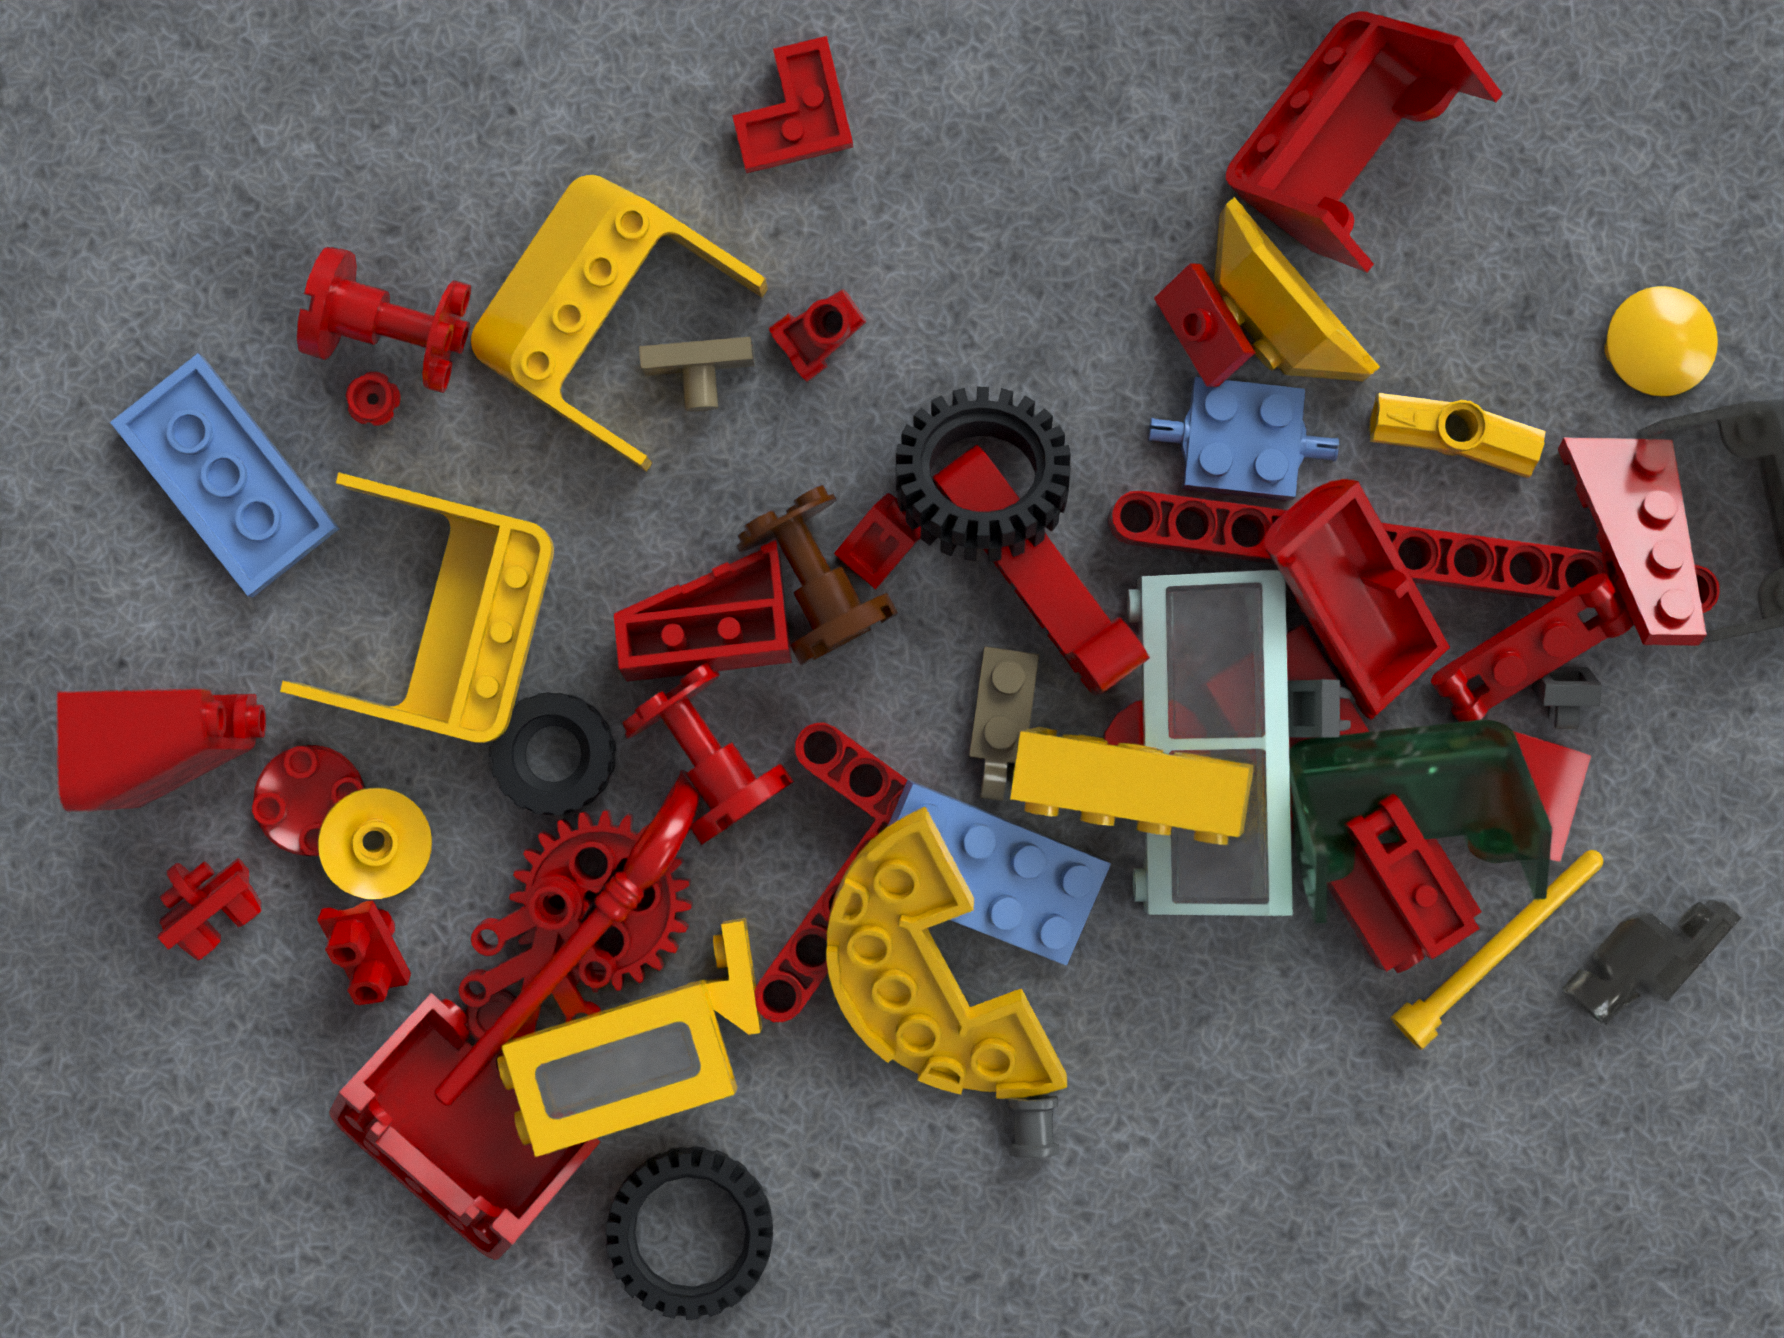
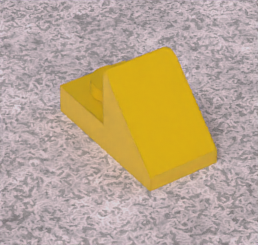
[688,918,762,1035]

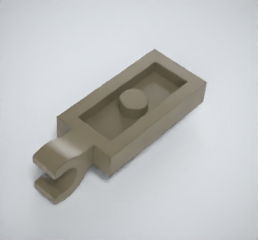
[968,646,1039,801]

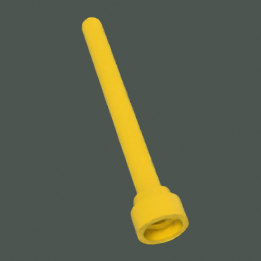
[1390,850,1603,1050]

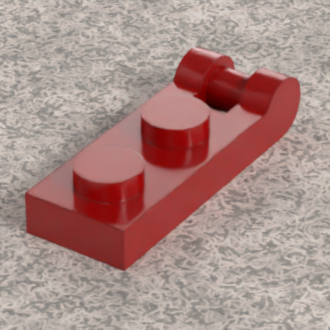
[1345,793,1480,960]

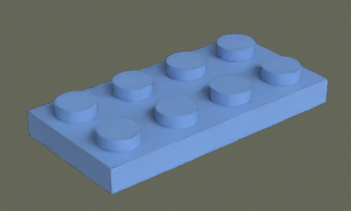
[110,353,340,598]
[887,780,1111,966]

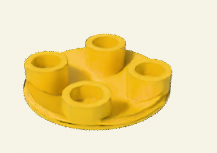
[1604,286,1718,397]

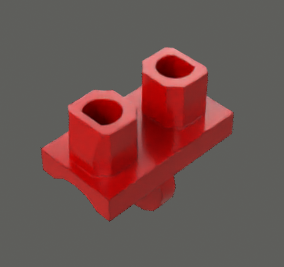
[157,857,262,961]
[317,900,411,1005]

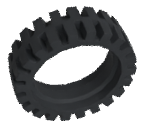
[605,1146,773,1320]

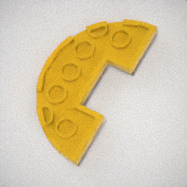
[826,806,1067,1099]

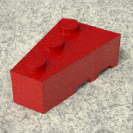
[613,540,792,682]

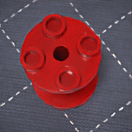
[297,247,471,393]
[622,662,794,845]

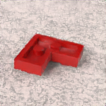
[732,36,853,174]

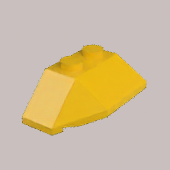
[1214,197,1380,381]

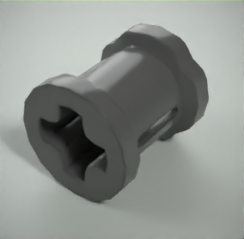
[1008,1095,1059,1158]

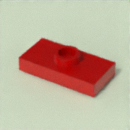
[1154,263,1256,387]

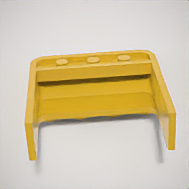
[471,175,768,472]
[280,472,554,743]

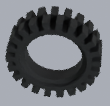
[896,386,1071,561]

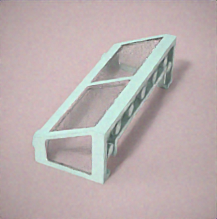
[1127,570,1293,916]

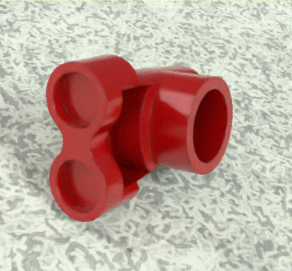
[769,289,867,382]

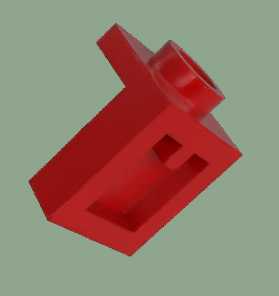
[834,493,921,590]

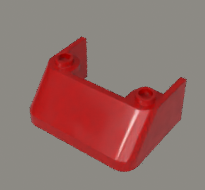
[1226,11,1503,273]

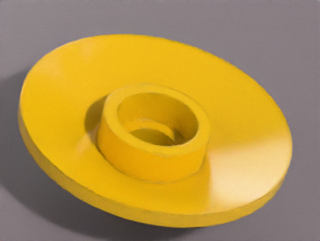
[318,788,432,899]

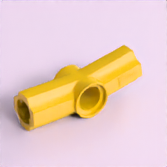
[1369,393,1546,478]

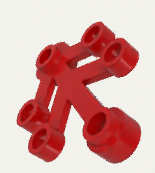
[458,874,616,1082]

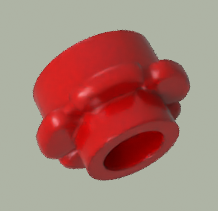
[346,371,401,426]

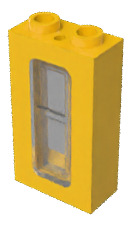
[498,979,738,1157]

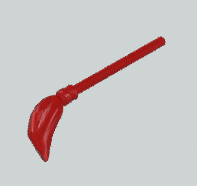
[434,770,700,1106]

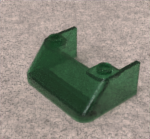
[1289,720,1553,924]

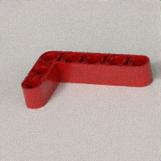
[932,444,1150,696]
[754,723,908,1022]

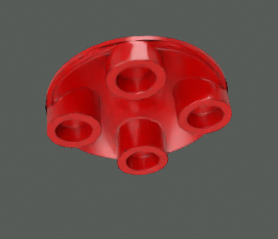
[252,745,365,856]

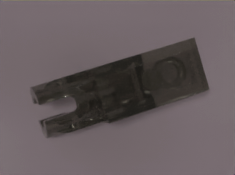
[1562,900,1742,1025]

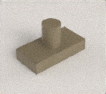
[639,337,755,412]

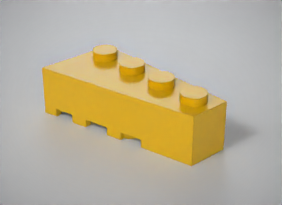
[1010,727,1254,845]

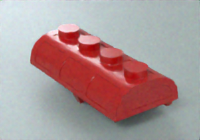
[1264,479,1450,720]

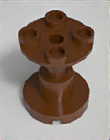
[736,485,898,666]

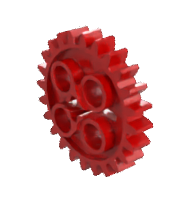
[509,809,693,993]

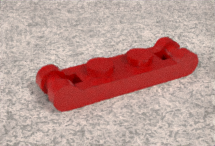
[1431,573,1634,726]

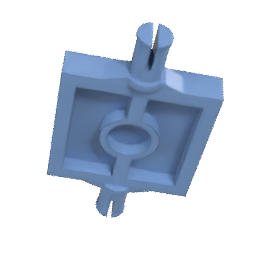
[1148,377,1339,501]

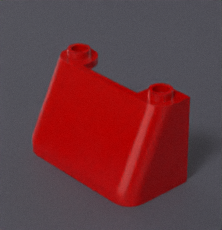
[57,689,266,812]
[329,993,601,1260]

